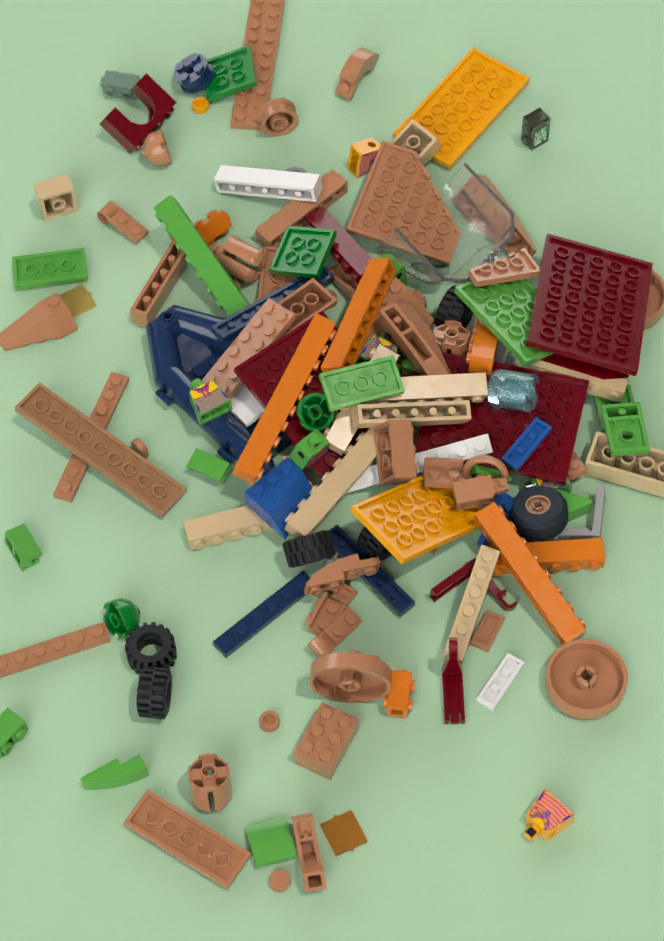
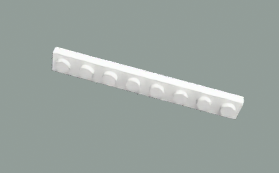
[346,434,493,494]

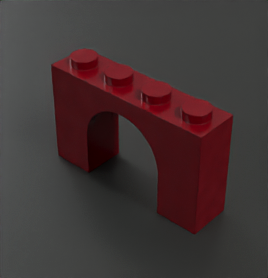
[99,73,176,153]

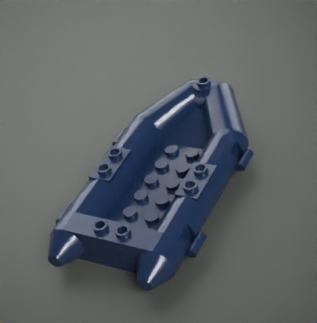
[146,305,292,476]

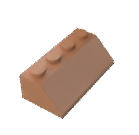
[278,278,338,336]

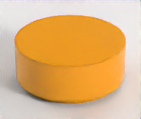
[192,97,209,114]

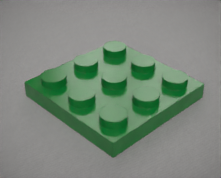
[206,45,258,102]
[269,226,337,279]

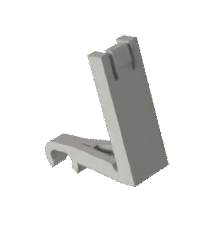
[538,487,606,542]

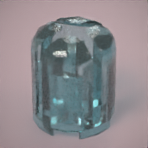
[487,369,539,413]

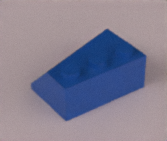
[244,457,312,540]

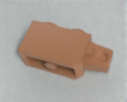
[452,474,508,511]

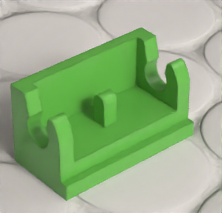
[187,448,233,484]
[5,524,42,571]

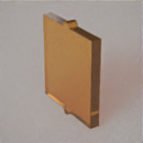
[59,284,97,318]
[320,810,367,857]

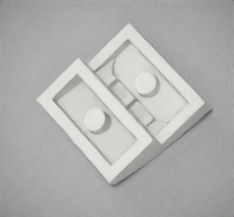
[229,385,264,427]

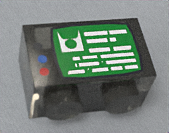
[521,107,551,151]

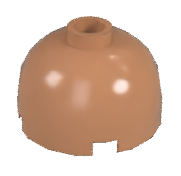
[141,130,172,166]

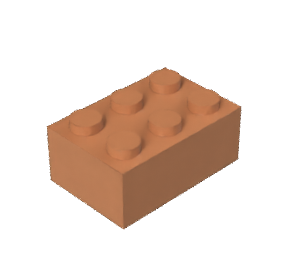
[374,420,418,485]
[293,702,359,780]

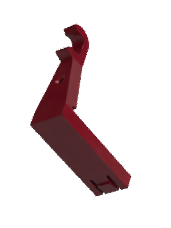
[429,558,518,611]
[442,637,465,724]

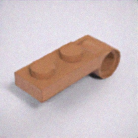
[97,201,148,245]
[307,607,362,657]

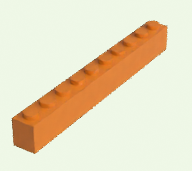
[232,313,336,484]

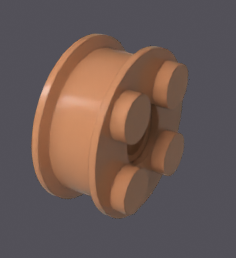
[258,98,299,136]

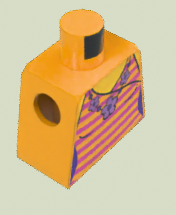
[347,138,381,179]
[523,789,575,841]

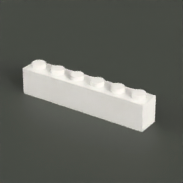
[214,165,323,202]

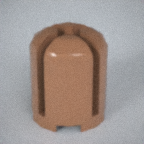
[215,234,267,283]
[433,321,470,357]
[188,753,232,812]

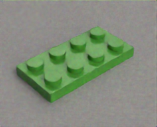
[12,248,88,290]
[319,355,405,412]

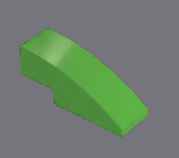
[80,755,149,790]

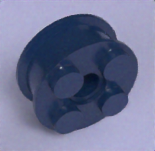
[174,53,214,94]

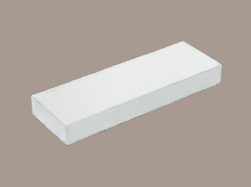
[476,652,525,711]

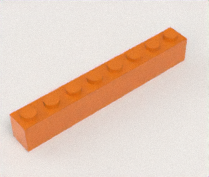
[321,257,396,373]
[473,502,586,645]

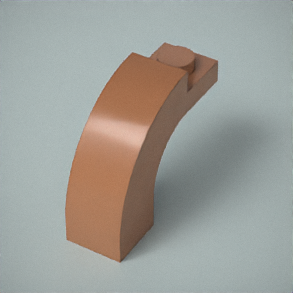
[335,47,380,100]
[291,813,327,893]

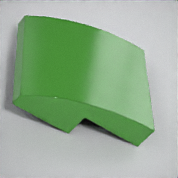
[464,464,512,482]
[245,816,297,868]

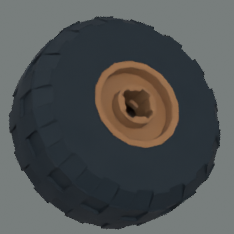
[509,486,568,542]

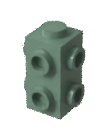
[100,70,140,100]

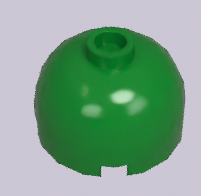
[297,393,337,431]
[103,598,141,639]

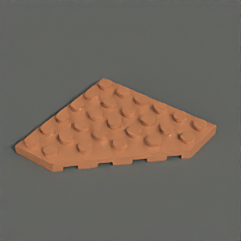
[346,140,461,265]

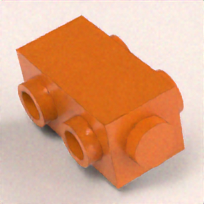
[194,210,232,245]
[383,669,416,718]

